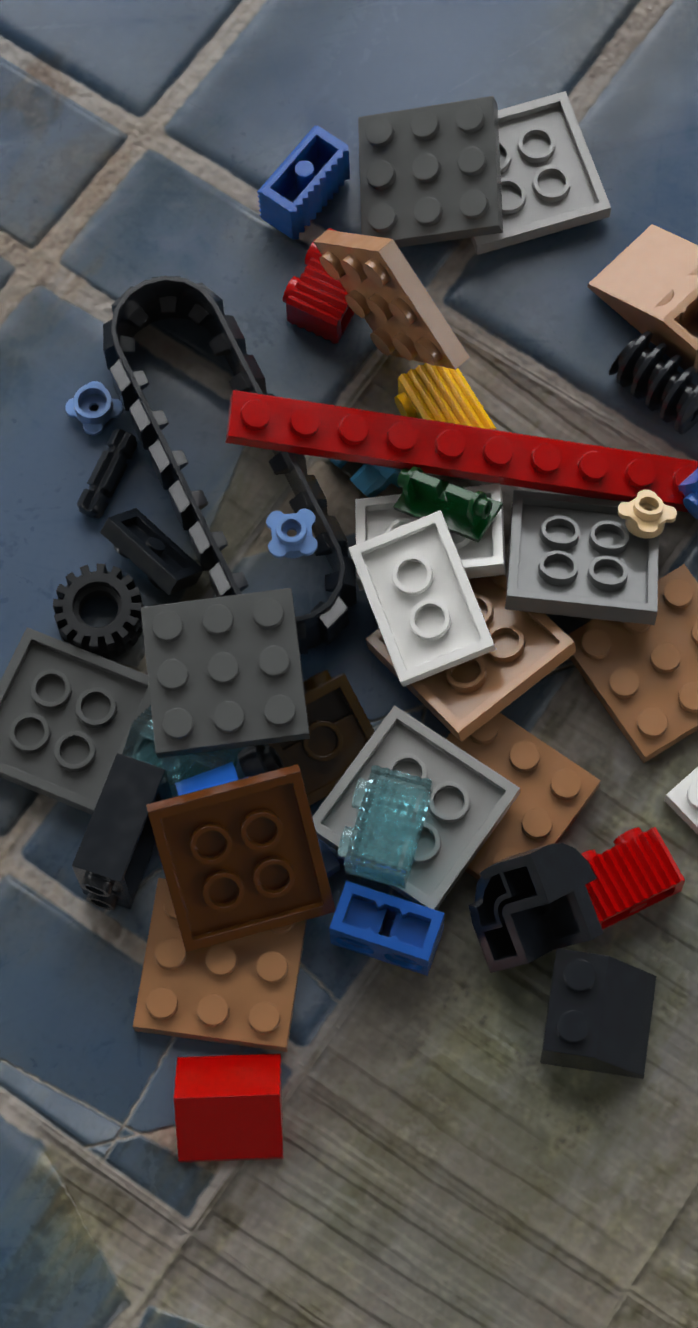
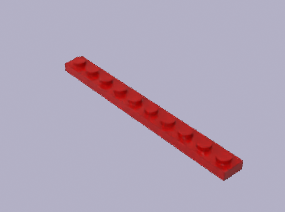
[226,390,698,513]

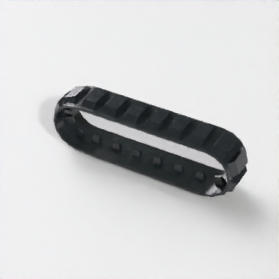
[103,276,357,654]

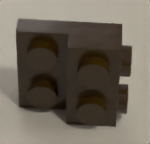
[264,669,375,806]

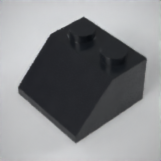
[540,948,657,1079]

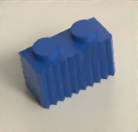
[257,125,350,240]

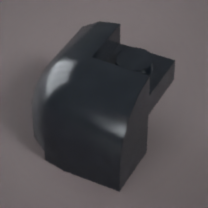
[468,843,604,973]

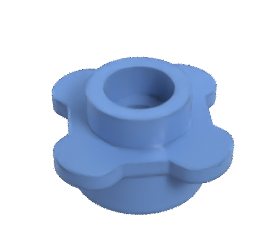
[65,381,123,435]
[266,508,318,558]

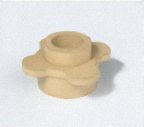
[618,490,677,539]

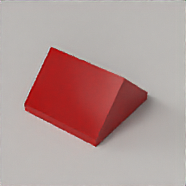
[174,1053,284,1163]

